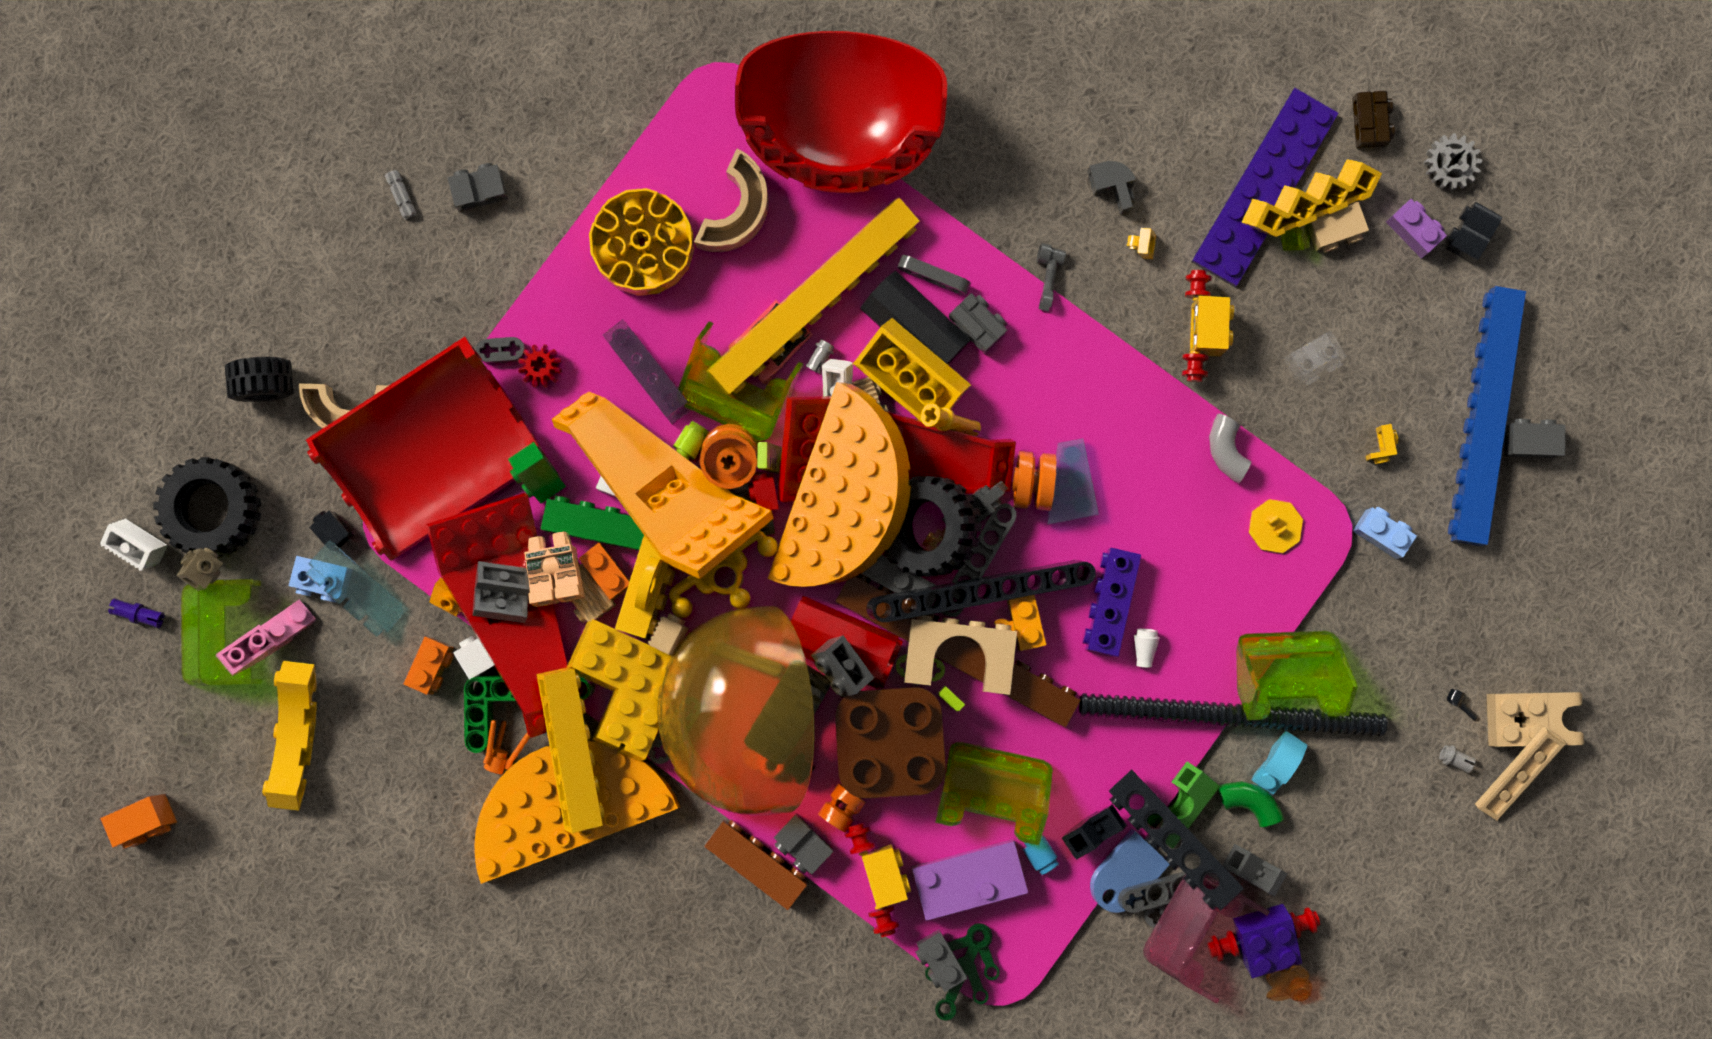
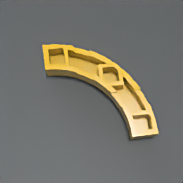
[262,661,317,811]

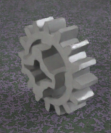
[1424,133,1482,191]

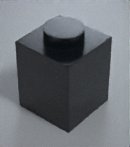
[309,510,354,552]

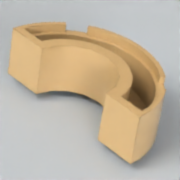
[694,149,769,252]
[299,384,387,428]

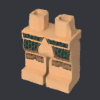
[524,532,585,607]

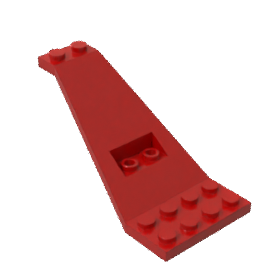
[426,493,568,738]

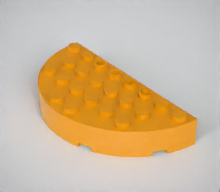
[767,382,911,587]
[474,740,680,884]

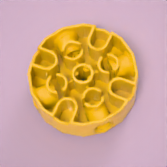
[589,188,694,296]

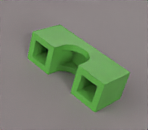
[1148,762,1220,849]

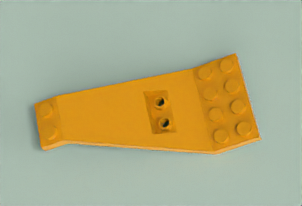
[552,392,773,579]

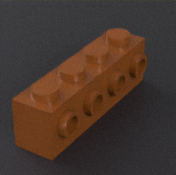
[704,819,808,910]

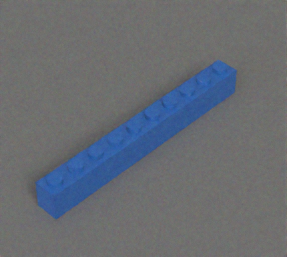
[1448,286,1526,546]

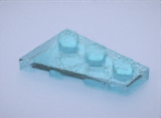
[1047,438,1099,525]

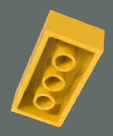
[853,318,971,421]

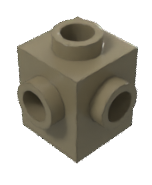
[176,548,223,591]

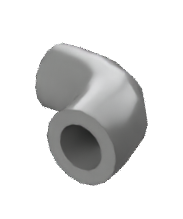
[1209,414,1252,483]

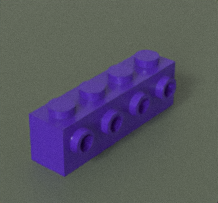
[1082,548,1141,657]

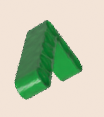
[464,675,596,753]

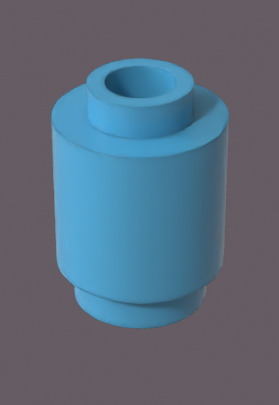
[1022,834,1059,875]

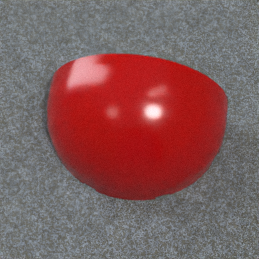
[735,31,947,193]

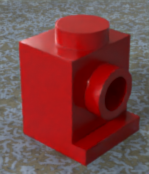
[748,471,779,510]

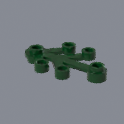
[925,923,1000,1021]

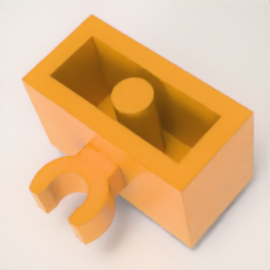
[994,595,1046,651]

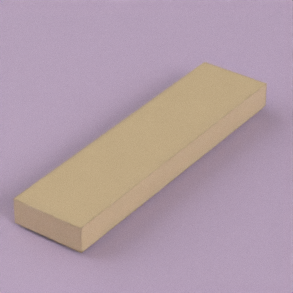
[1475,726,1567,821]

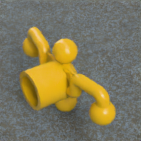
[669,530,778,618]

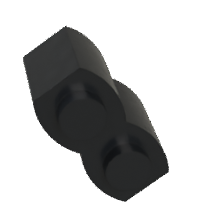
[1446,202,1503,264]

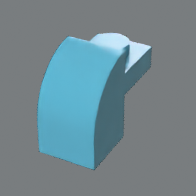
[1252,731,1307,794]

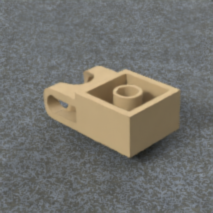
[1487,692,1584,747]

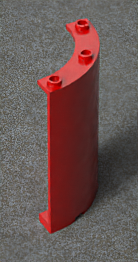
[306,337,548,561]

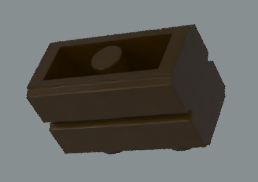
[1352,91,1395,148]

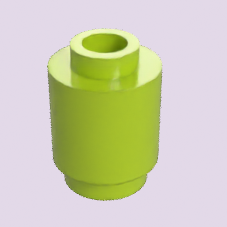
[673,421,709,460]

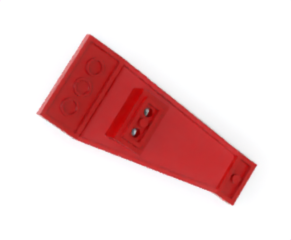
[777,396,1016,502]

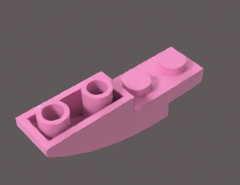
[216,599,316,676]

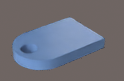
[1090,829,1169,913]

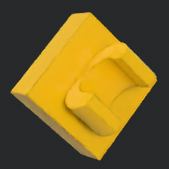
[1127,228,1156,260]

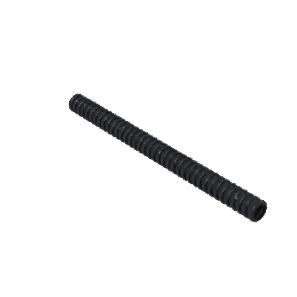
[1079,693,1388,737]

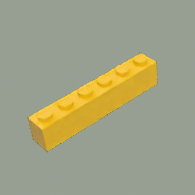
[537,668,604,833]

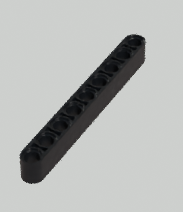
[866,560,1096,622]

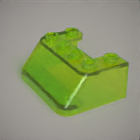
[181,579,262,686]
[1236,631,1358,720]
[935,742,1053,845]

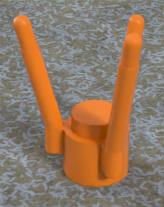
[483,720,530,774]

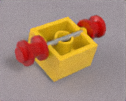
[1182,270,1234,382]
[845,823,911,937]

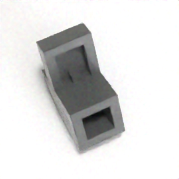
[1087,161,1136,214]
[1222,844,1287,897]

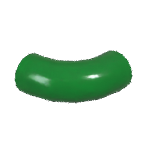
[1218,781,1284,827]

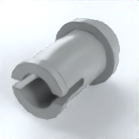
[806,339,834,374]
[1439,745,1476,773]

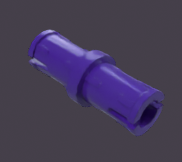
[108,598,165,628]

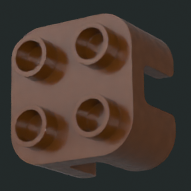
[835,688,945,798]

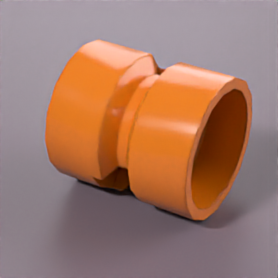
[818,783,866,833]

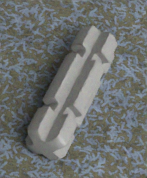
[385,170,416,219]

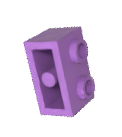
[1386,199,1447,258]

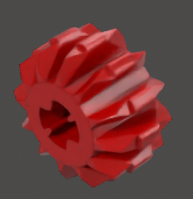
[518,344,562,388]

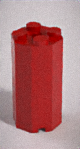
[781,596,903,688]

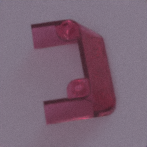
[1143,874,1270,1004]

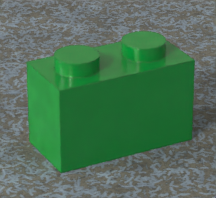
[508,442,566,504]

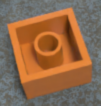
[100,794,177,849]

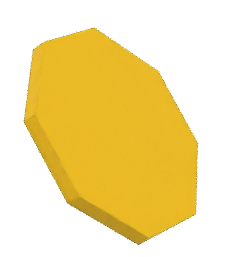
[1249,499,1303,553]

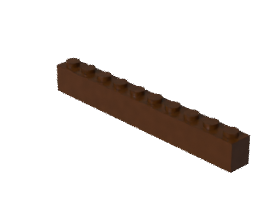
[835,574,1080,728]

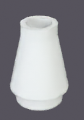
[1134,628,1160,668]

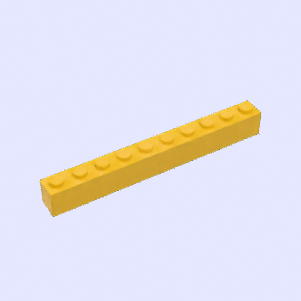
[706,198,919,394]

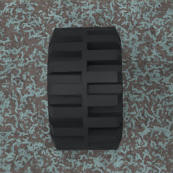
[225,357,294,402]

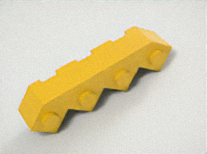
[1242,159,1382,237]

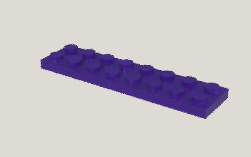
[1191,88,1338,287]

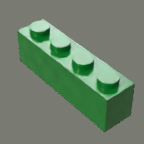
[541,496,644,550]

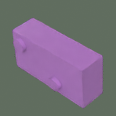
[911,839,1028,921]

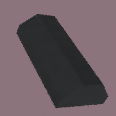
[860,270,971,365]

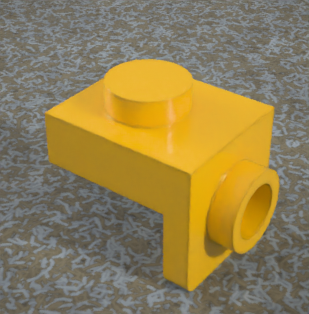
[1365,424,1398,464]

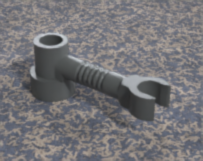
[1036,243,1066,311]

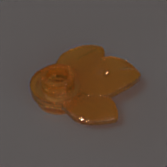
[1266,965,1313,1001]

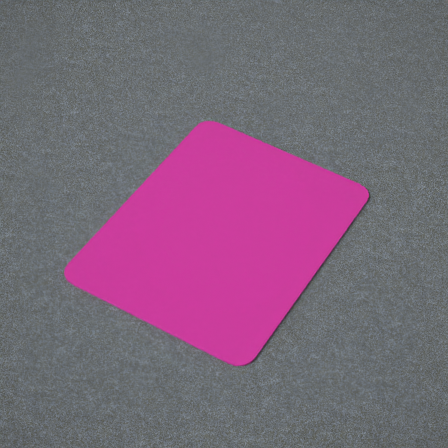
[363,62,1352,1006]

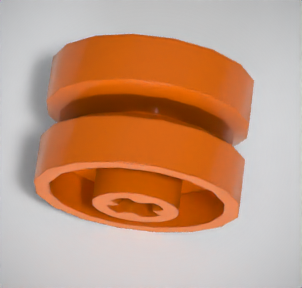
[700,424,758,489]
[1013,451,1056,511]

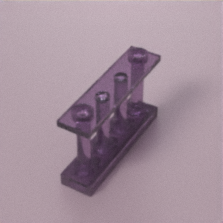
[602,319,692,425]

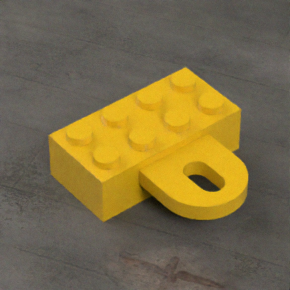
[615,536,676,639]

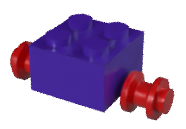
[1207,904,1320,978]

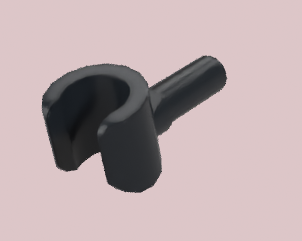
[1447,689,1478,721]

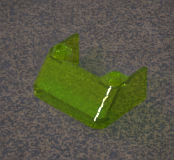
[677,321,803,440]

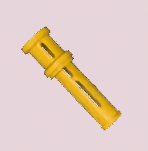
[921,403,981,436]

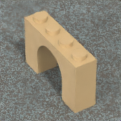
[904,615,1017,695]

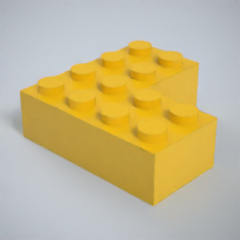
[567,619,688,761]

